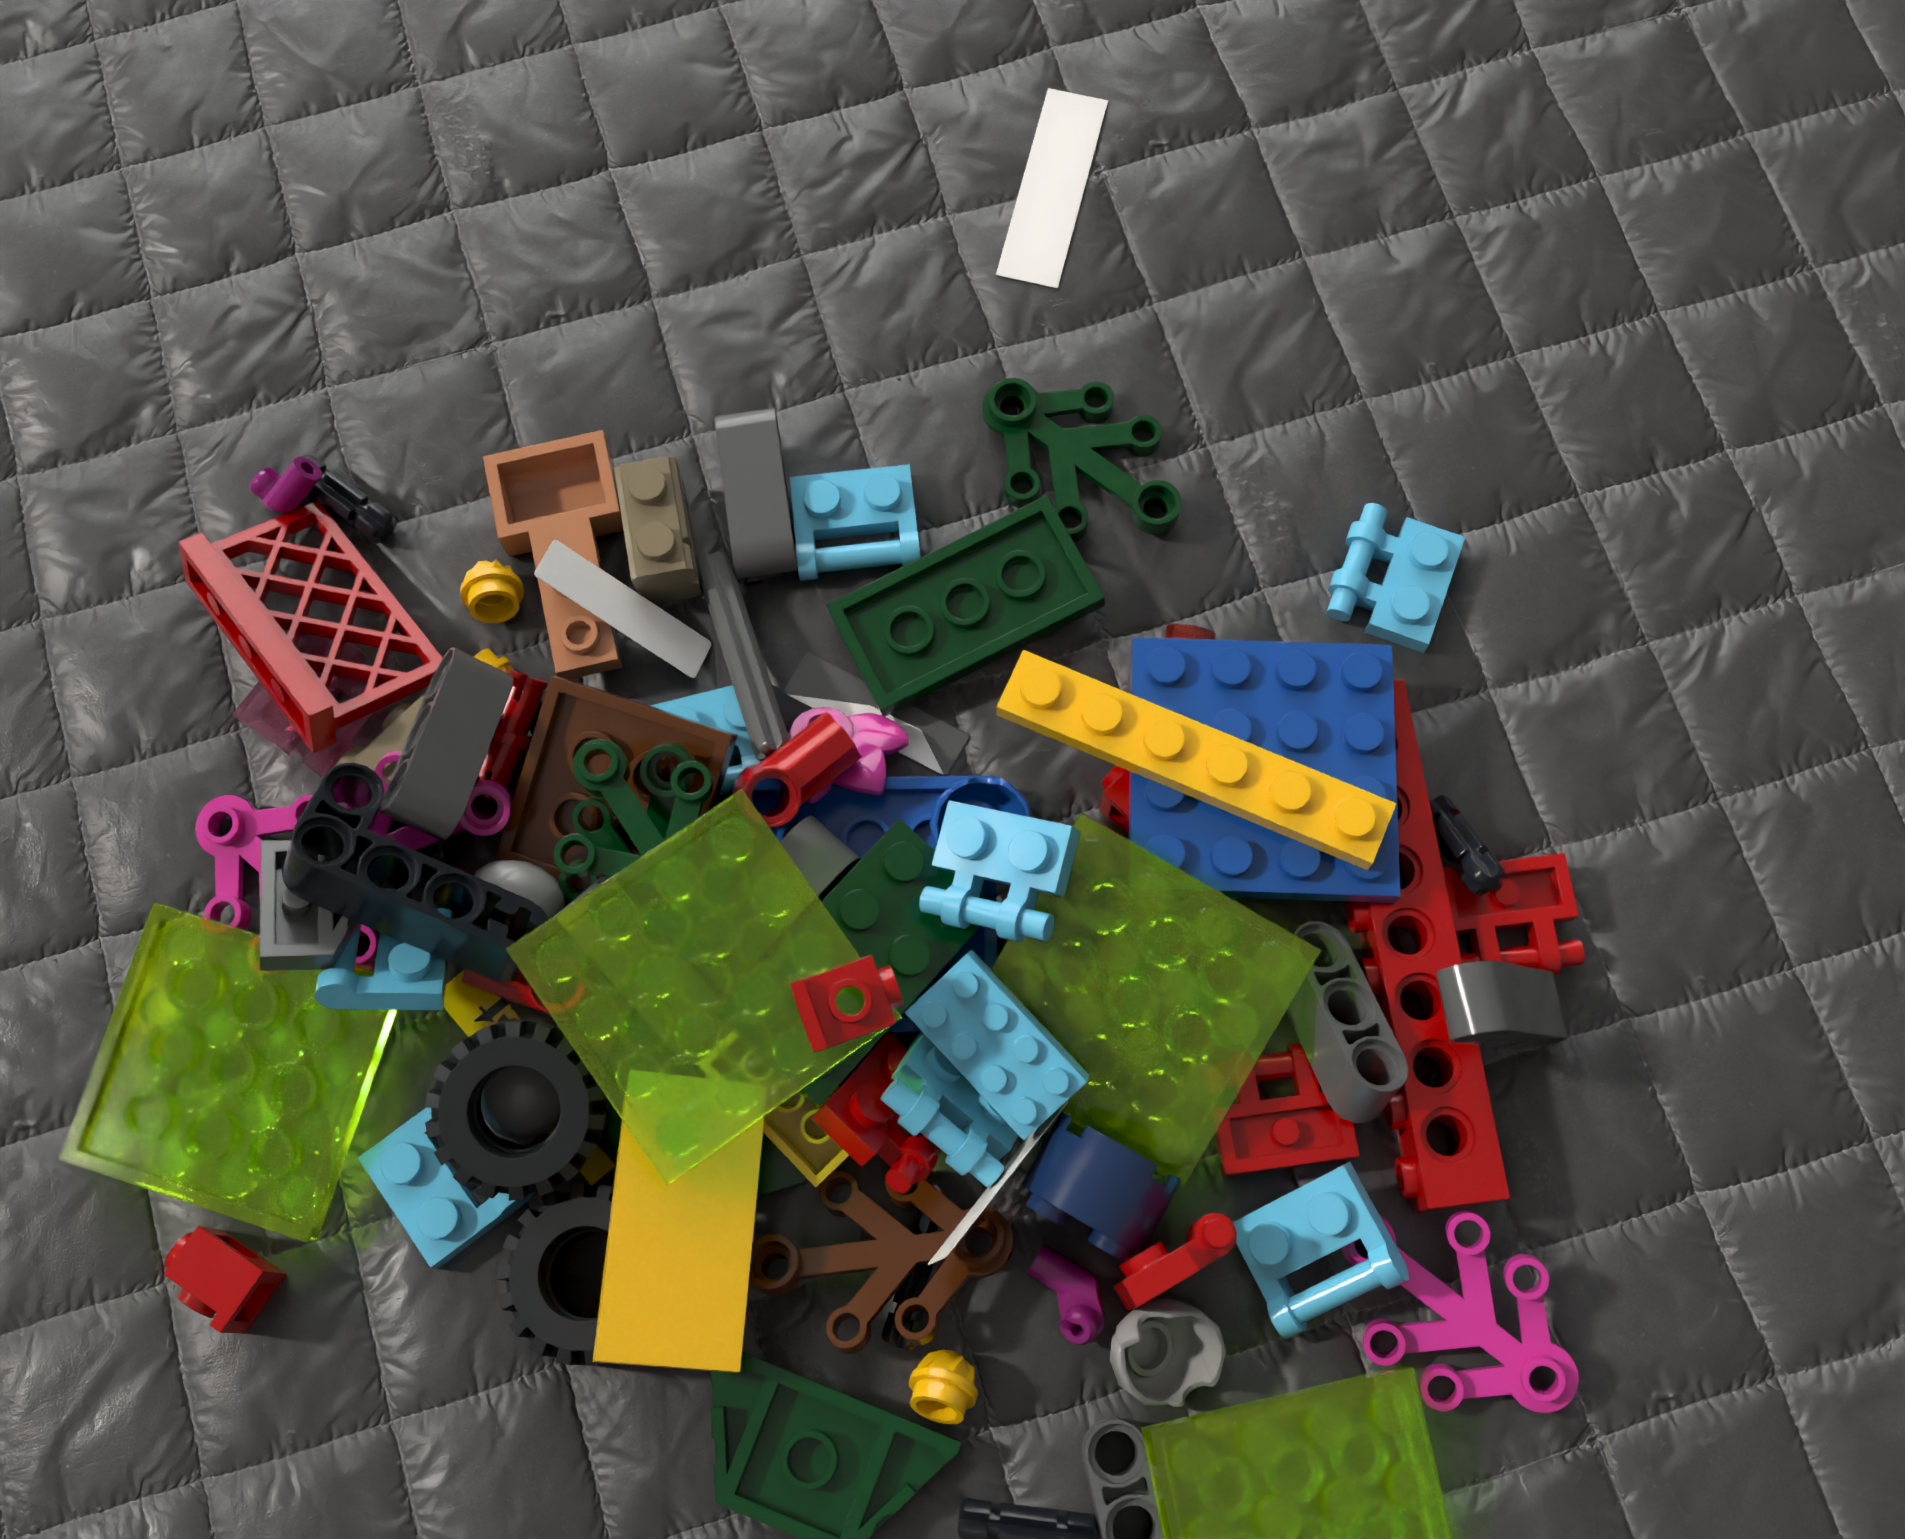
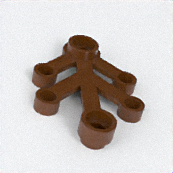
[749,1171,1014,1354]

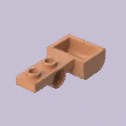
[483,430,624,679]

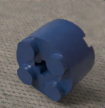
[1021,1112,1182,1262]

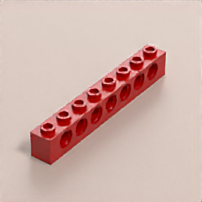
[1345,678,1510,1214]

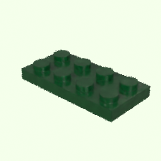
[826,495,1105,716]
[717,818,989,1108]

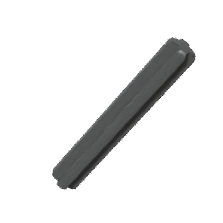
[697,551,790,762]

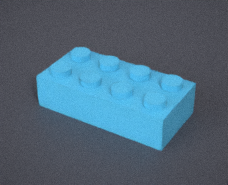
[905,950,1089,1141]

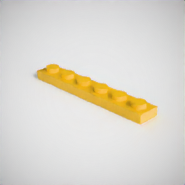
[996,650,1397,870]

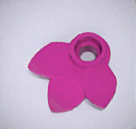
[790,707,909,804]

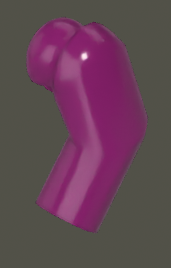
[249,456,322,514]
[1027,1244,1105,1345]

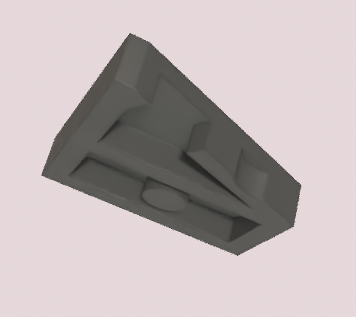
[260,839,396,971]

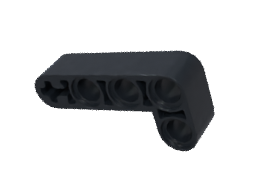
[282,763,550,983]

